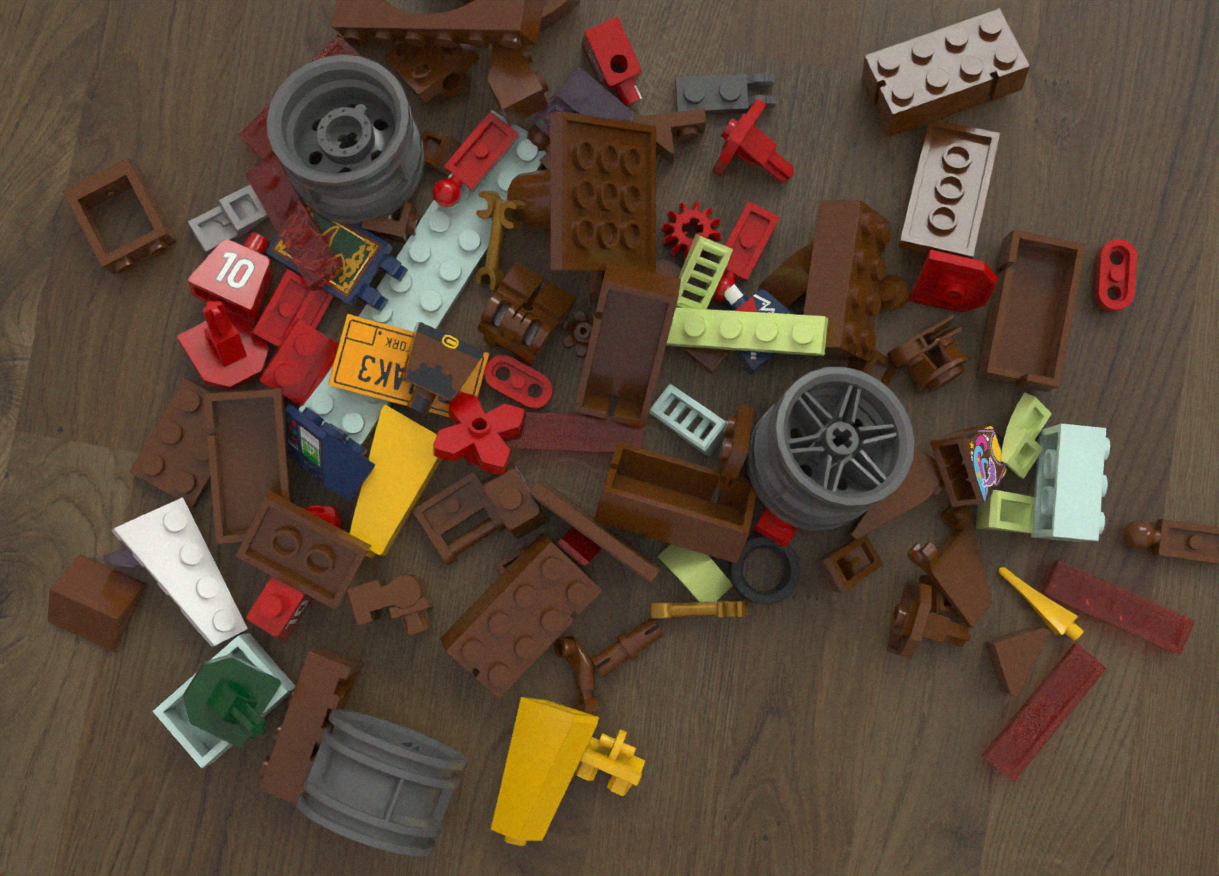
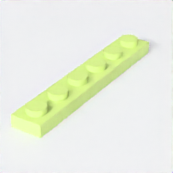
[666,308,828,356]

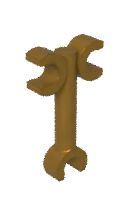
[476,191,526,290]
[651,600,749,618]

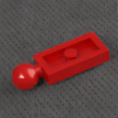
[432,111,519,208]
[712,201,780,303]

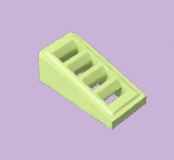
[676,234,733,309]

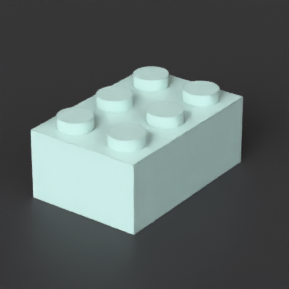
[1031,424,1110,542]
[153,633,296,768]

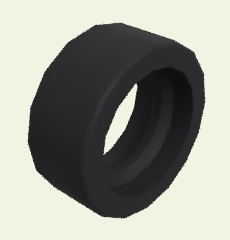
[729,535,800,605]

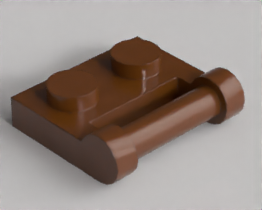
[412,471,507,565]

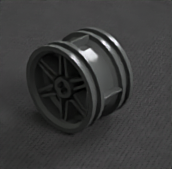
[267,55,425,225]
[746,367,915,531]
[296,709,468,857]

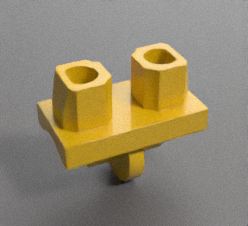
[575,729,645,796]

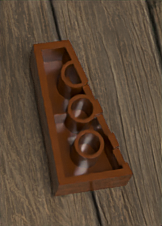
[259,646,364,804]

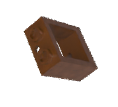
[63,158,177,274]

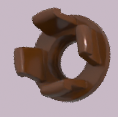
[905,337,970,393]

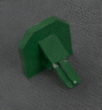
[183,654,281,749]

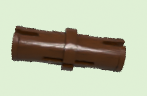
[591,617,664,678]

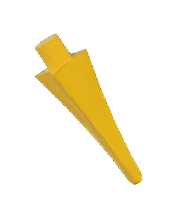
[998,567,1084,641]

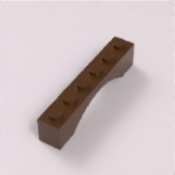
[331,0,544,49]
[460,0,549,126]

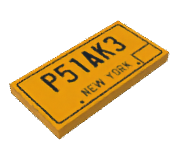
[328,314,489,417]

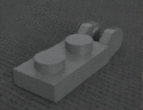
[675,73,776,115]

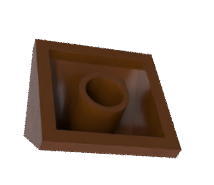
[48,555,147,652]

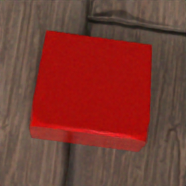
[558,526,601,567]

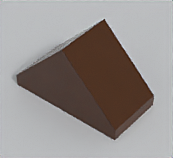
[759,241,814,308]
[816,535,883,593]
[984,626,1050,698]

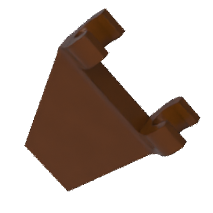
[907,505,993,628]

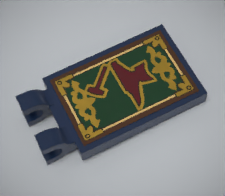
[265,198,408,312]

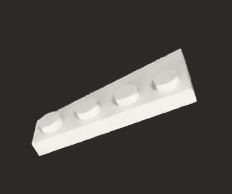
[111,498,248,647]

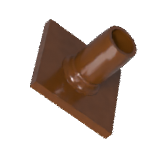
[507,111,656,272]

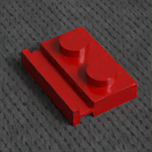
[251,269,334,347]
[259,318,339,406]

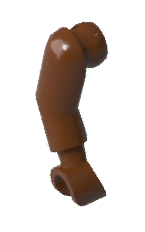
[554,636,600,715]

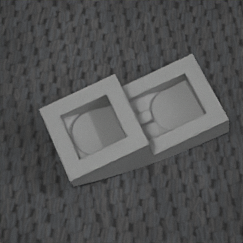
[188,184,269,256]

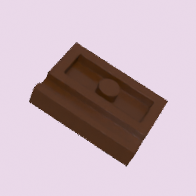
[717,403,754,492]

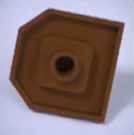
[887,581,971,659]

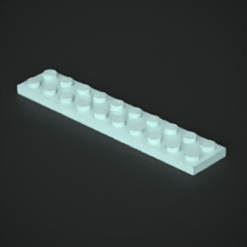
[299,110,547,446]

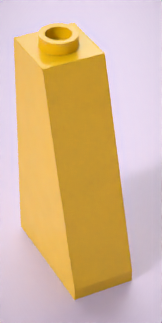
[349,404,442,558]
[491,697,599,846]

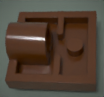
[384,42,480,104]

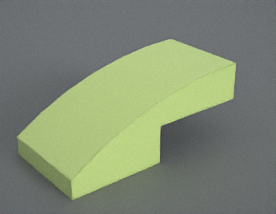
[1001,393,1052,479]

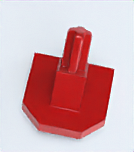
[712,98,794,183]
[909,250,997,312]
[176,300,269,390]

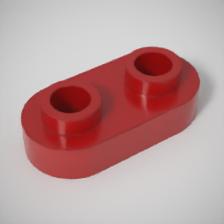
[1094,239,1137,312]
[484,355,553,410]

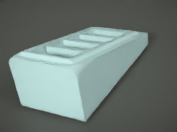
[649,384,726,458]

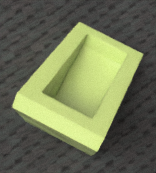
[976,490,1035,533]
[657,544,733,602]

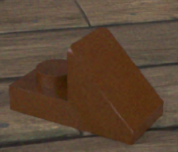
[633,108,706,164]

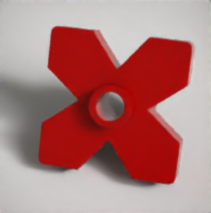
[433,391,525,475]

